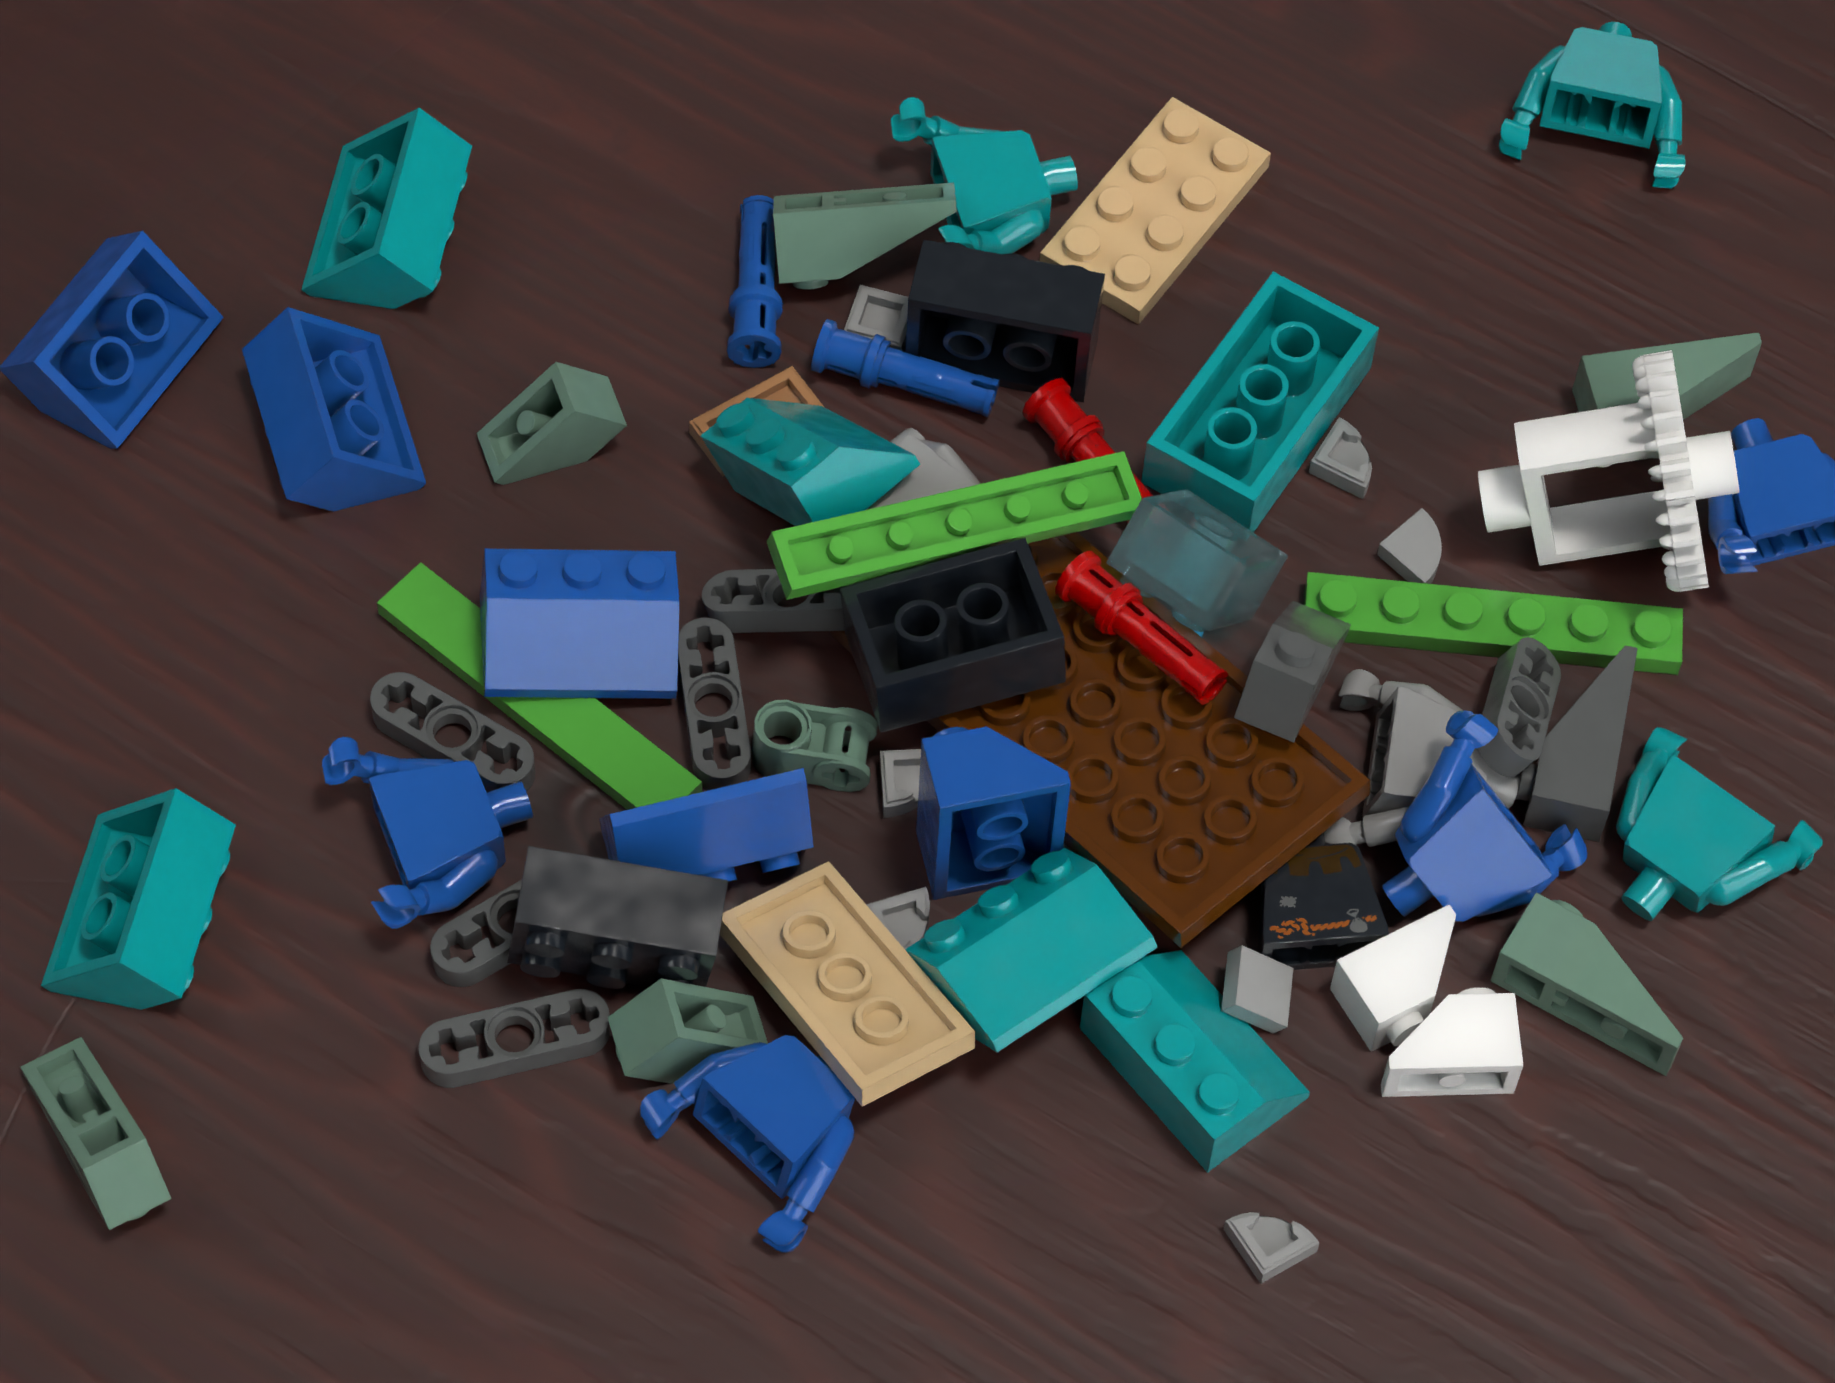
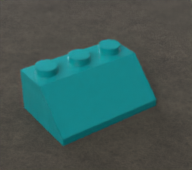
[301,108,472,309]
[701,398,920,526]
[41,788,236,1010]
[905,848,1158,1052]
[1080,950,1310,1173]

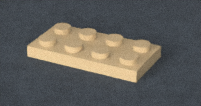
[1040,97,1271,325]
[720,861,975,1107]

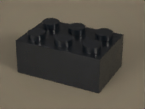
[906,240,1105,403]
[840,538,1066,732]
[507,846,728,989]

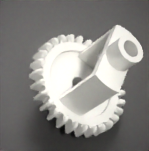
[1478,350,1740,592]

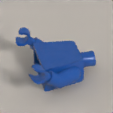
[1708,418,1835,574]
[1382,710,1587,922]
[322,737,533,929]
[640,1035,855,1253]

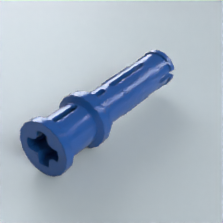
[727,195,783,368]
[811,319,1000,417]

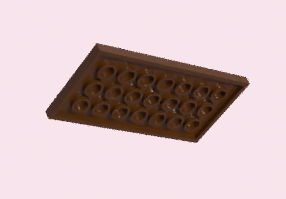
[831,532,1371,948]

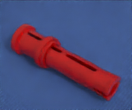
[1022,378,1173,543]
[1055,551,1228,705]

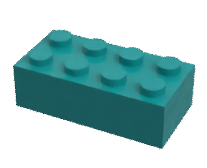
[1141,271,1379,541]

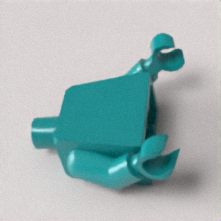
[1499,22,1686,189]
[891,97,1078,254]
[1616,727,1823,921]

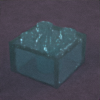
[1106,489,1288,632]

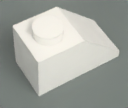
[1330,904,1456,1052]
[1381,988,1523,1097]

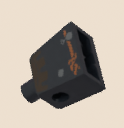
[1258,832,1389,970]

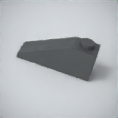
[1234,601,1351,743]
[1516,645,1638,842]

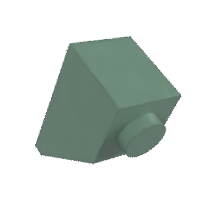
[476,362,627,485]
[607,978,768,1084]

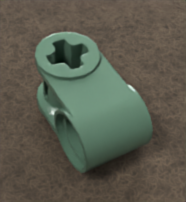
[751,700,878,792]

